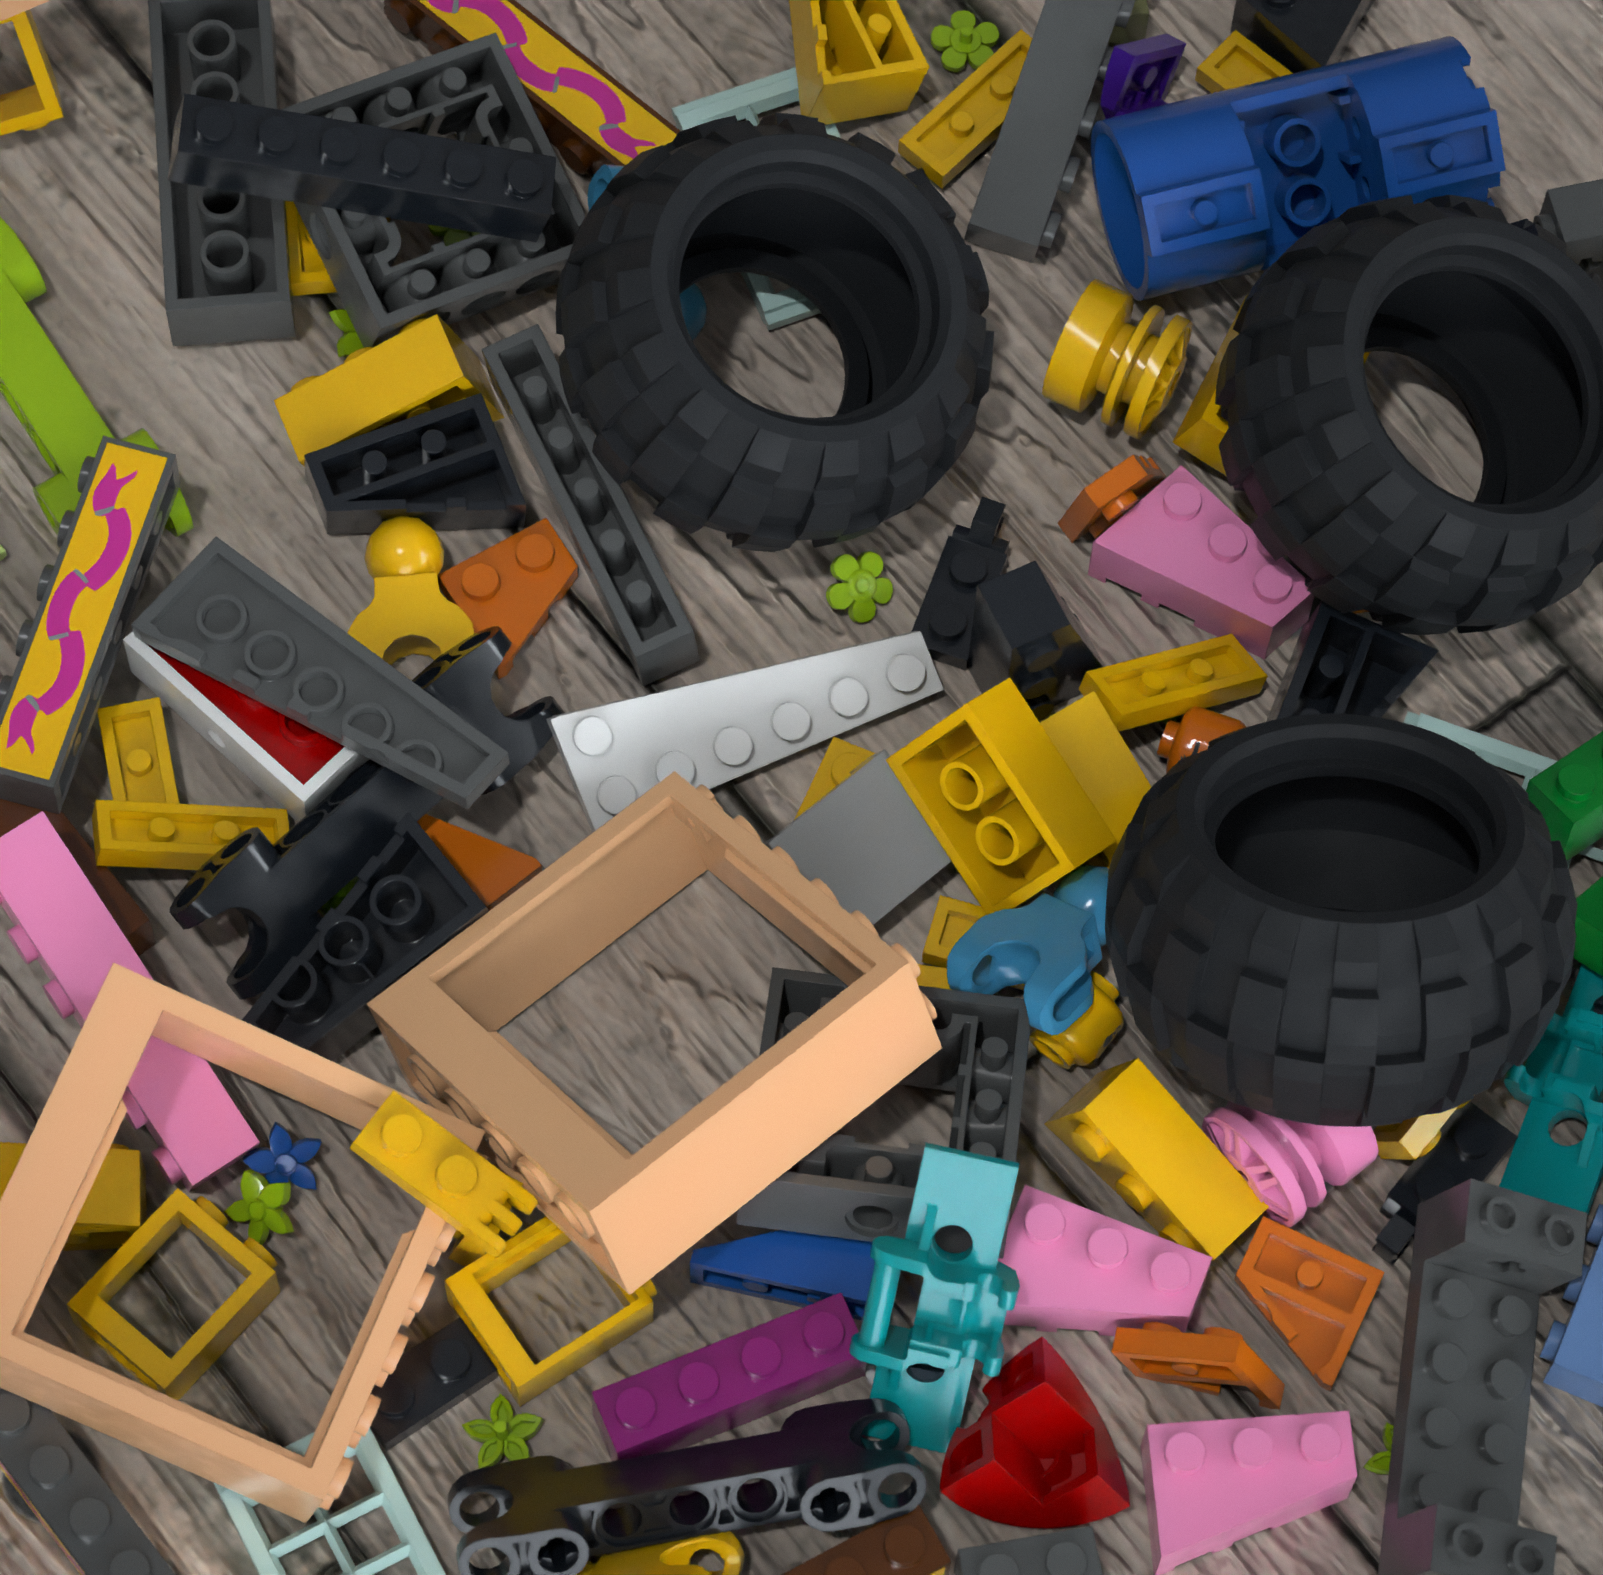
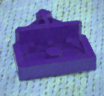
[1100,33,1187,119]

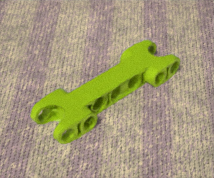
[0,217,194,537]

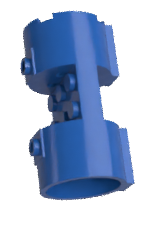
[1091,36,1506,301]

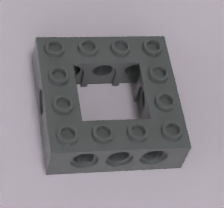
[280,32,586,348]
[737,967,1030,1259]

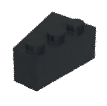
[1230,0,1374,73]
[304,393,526,534]
[968,561,1105,721]
[1266,601,1439,722]

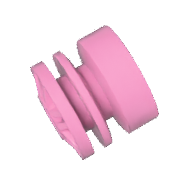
[1202,1101,1379,1227]

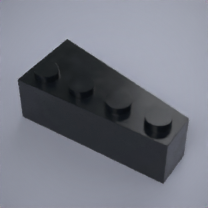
[242,812,489,1061]

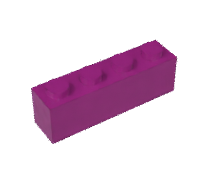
[591,1293,867,1461]

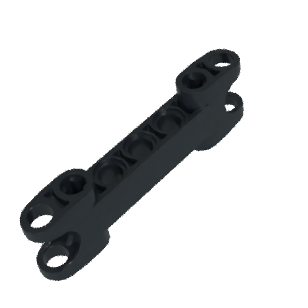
[169,626,565,999]
[448,1398,927,1575]

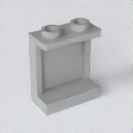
[763,749,951,925]

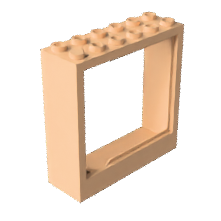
[367,771,942,1295]
[0,962,487,1523]

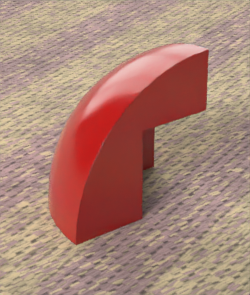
[940,1336,1130,1528]

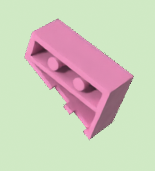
[1088,465,1314,659]
[998,1185,1212,1336]
[1140,1411,1357,1575]

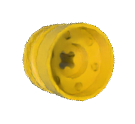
[1042,278,1193,440]

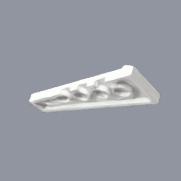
[546,631,944,833]

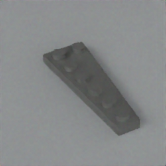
[131,536,510,810]

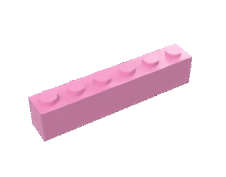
[0,811,260,1192]

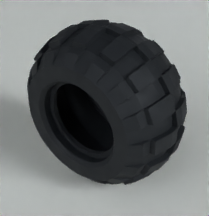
[555,113,994,552]
[1215,195,1603,636]
[1105,714,1578,1127]

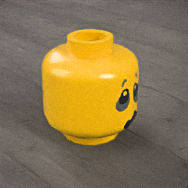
[1029,971,1124,1070]

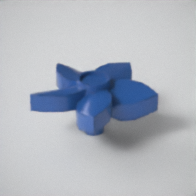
[242,1121,322,1189]

